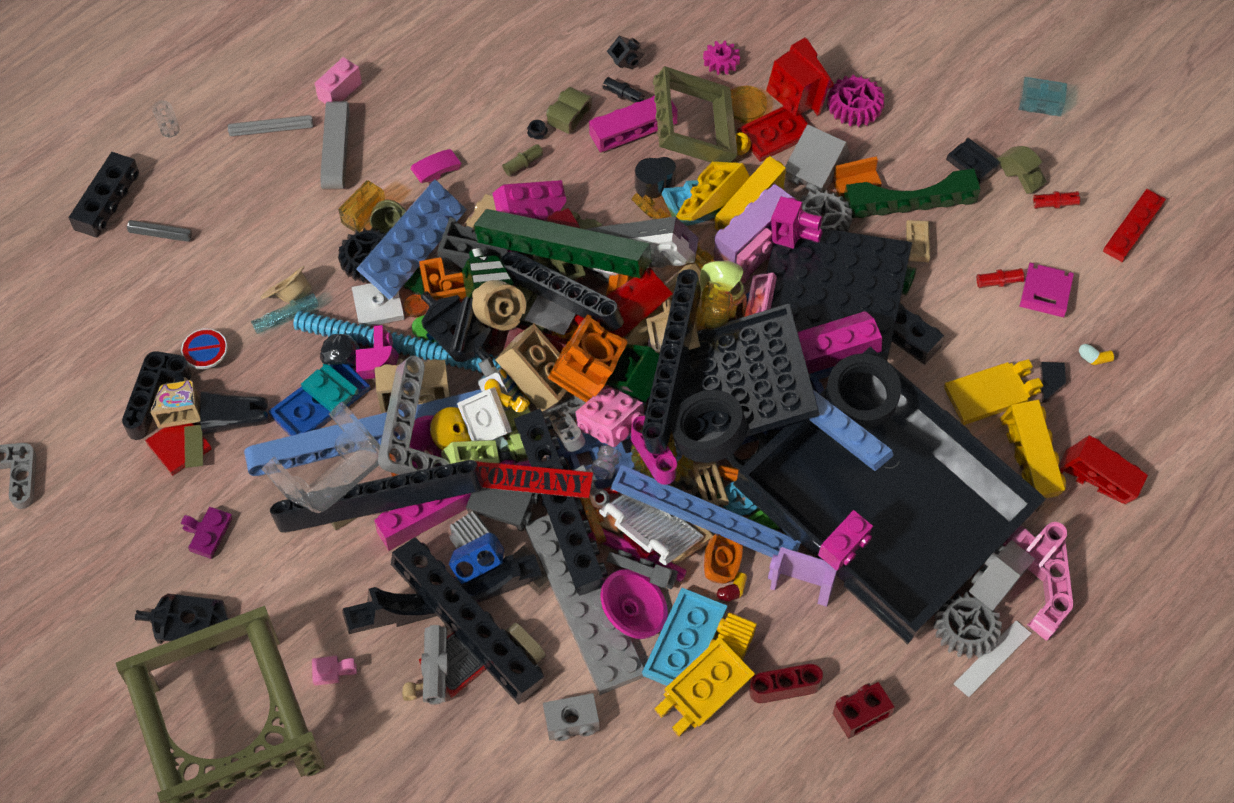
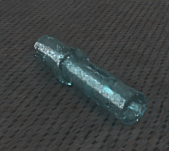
[251,293,319,334]

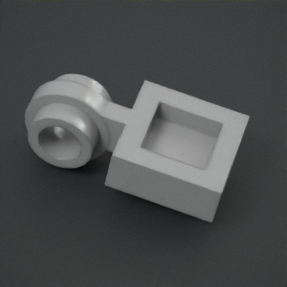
[575,465,610,509]

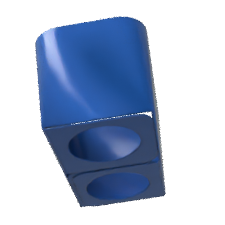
[449,533,505,584]

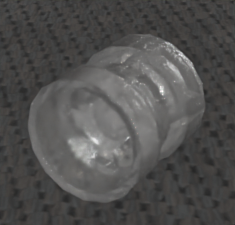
[591,446,622,479]

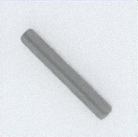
[228,115,313,136]

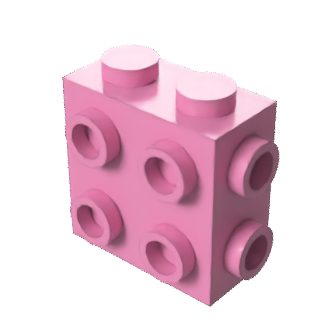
[576,385,645,448]

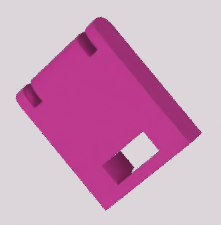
[1019,262,1074,318]

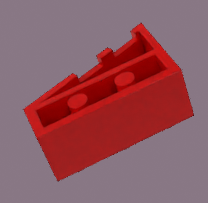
[1058,435,1148,504]

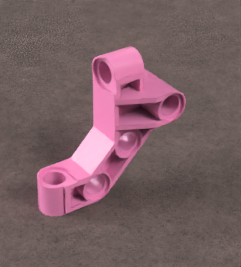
[1002,522,1073,641]

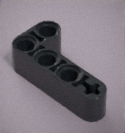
[122,351,192,440]

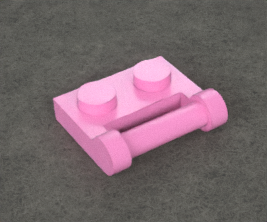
[736,228,773,283]

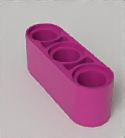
[631,416,677,485]

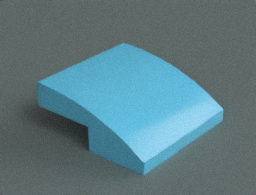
[662,180,720,226]

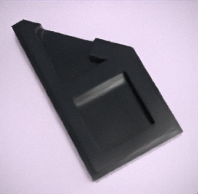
[1040,362,1066,403]

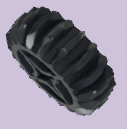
[338,227,387,283]

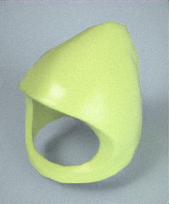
[700,260,744,302]

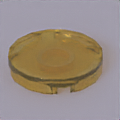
[731,85,767,123]

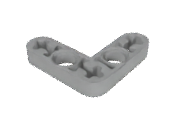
[546,386,605,452]
[0,443,36,509]

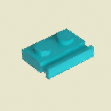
[301,364,359,415]

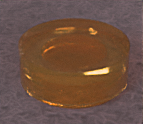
[404,294,427,318]

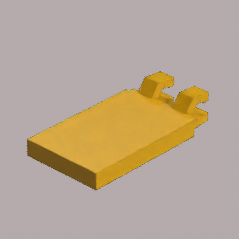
[944,359,1043,425]
[654,637,755,737]

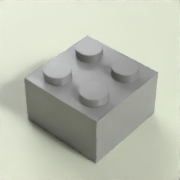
[969,540,1035,611]

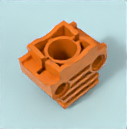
[548,314,628,403]

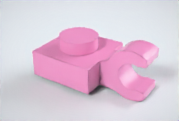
[312,656,357,686]

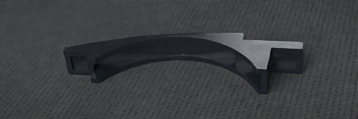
[342,554,542,634]

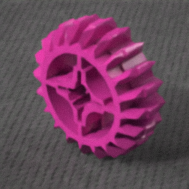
[827,74,885,128]

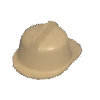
[260,266,312,303]

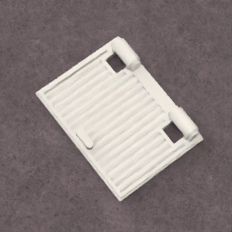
[599,495,704,565]

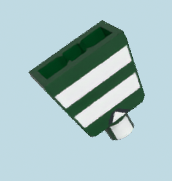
[462,248,514,298]

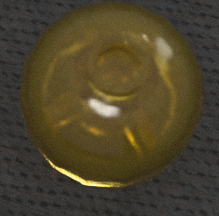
[696,281,737,328]

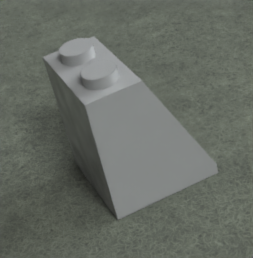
[785,124,850,193]

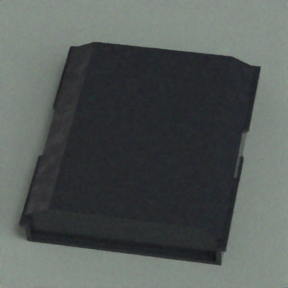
[733,347,1046,645]

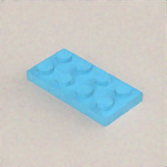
[642,588,727,686]

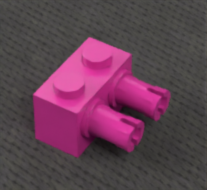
[771,196,823,249]

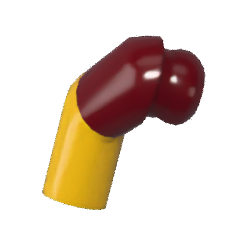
[717,572,747,602]

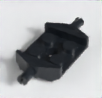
[421,291,493,362]
[135,593,229,651]

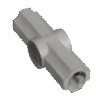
[421,625,449,704]

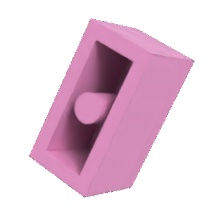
[315,57,362,104]

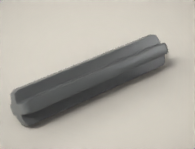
[127,220,192,242]

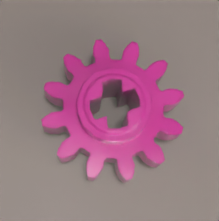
[703,40,740,75]

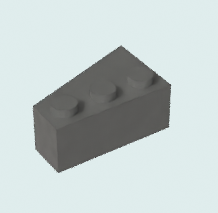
[437,217,509,272]

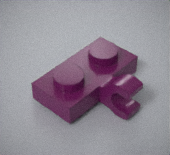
[181,506,233,559]

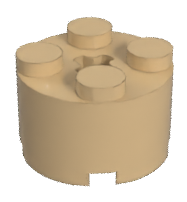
[472,280,526,331]

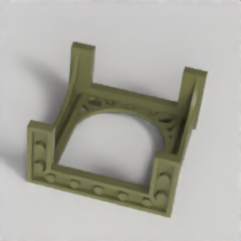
[116,606,325,803]

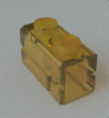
[338,180,385,232]

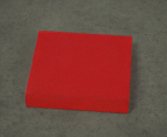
[145,423,212,476]

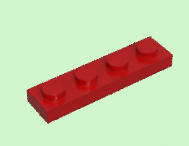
[1103,189,1166,262]

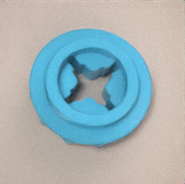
[723,482,758,516]

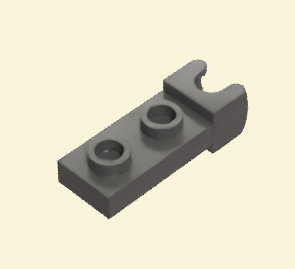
[606,550,678,589]

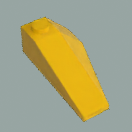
[676,162,750,221]

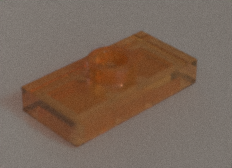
[579,496,607,544]

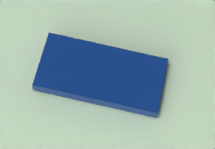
[268,364,371,436]

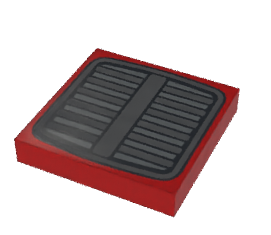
[419,633,486,698]

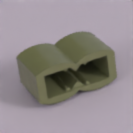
[546,87,592,134]

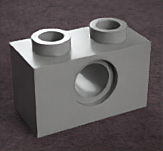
[543,693,599,741]

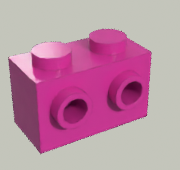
[818,510,873,571]

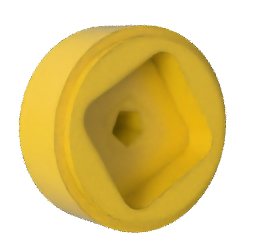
[735,133,751,155]

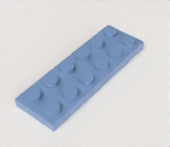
[356,180,467,300]

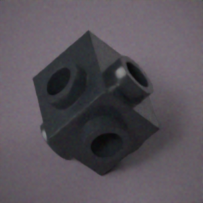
[607,35,645,69]

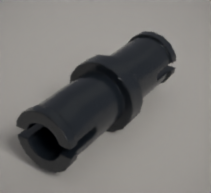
[603,77,645,103]

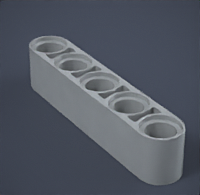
[320,101,349,189]

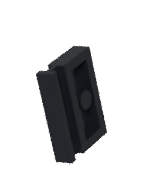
[946,138,1001,184]

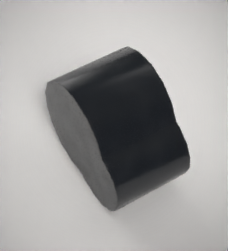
[635,157,676,199]

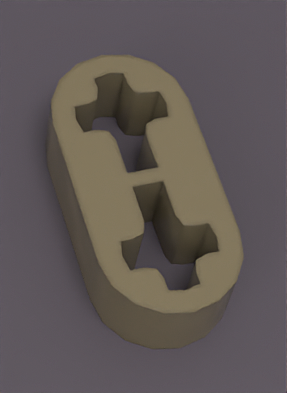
[505,622,546,665]

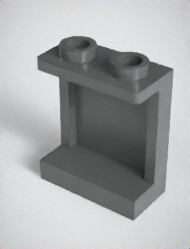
[466,488,541,532]

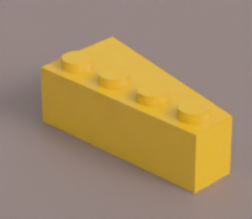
[1000,400,1066,498]

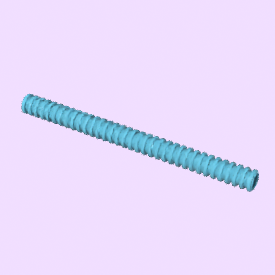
[293,310,500,373]

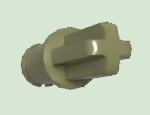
[502,144,543,177]

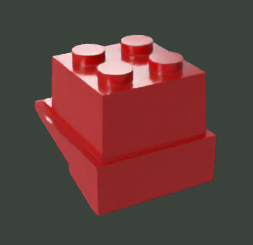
[766,37,834,117]

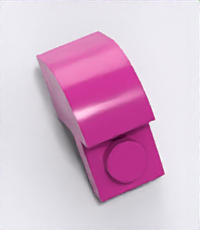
[356,325,399,379]

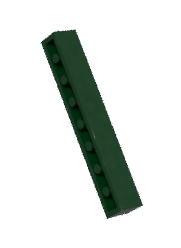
[474,209,652,278]

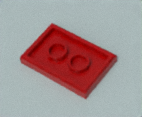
[737,106,809,162]

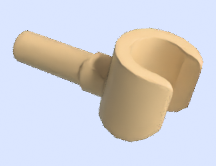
[402,682,423,701]

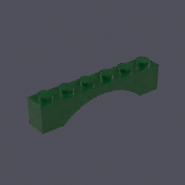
[844,169,981,218]

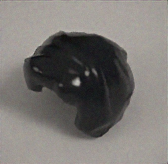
[320,334,360,368]

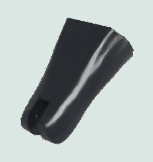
[200,391,268,435]

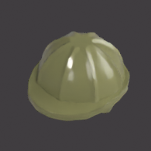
[370,199,407,233]

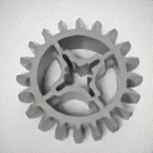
[800,189,852,232]
[933,592,1002,659]

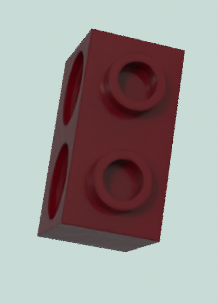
[832,682,895,739]

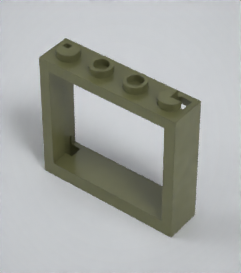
[653,66,738,162]

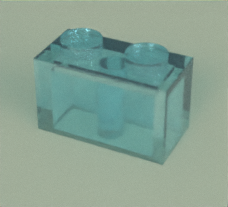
[1018,77,1067,116]

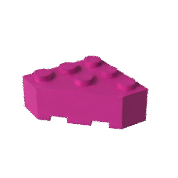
[492,180,567,255]

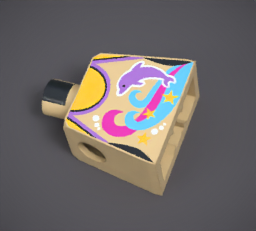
[151,376,200,429]

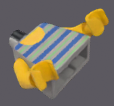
[478,357,530,412]

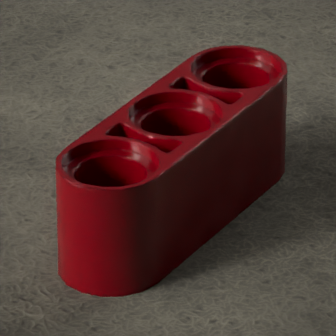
[749,664,823,703]

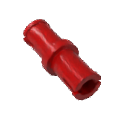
[1033,191,1080,209]
[976,268,1024,288]

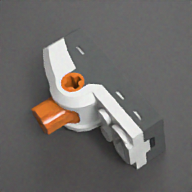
[585,217,699,295]

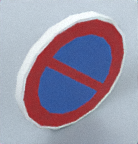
[181,329,228,369]

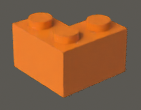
[419,257,466,309]

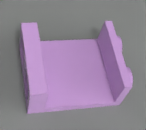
[768,547,837,607]

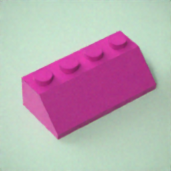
[798,311,882,374]

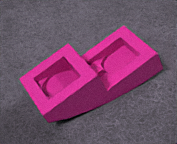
[410,149,461,183]

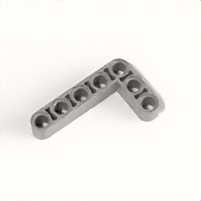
[378,356,450,475]

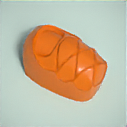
[704,534,743,585]

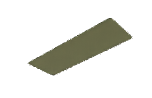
[184,425,203,468]

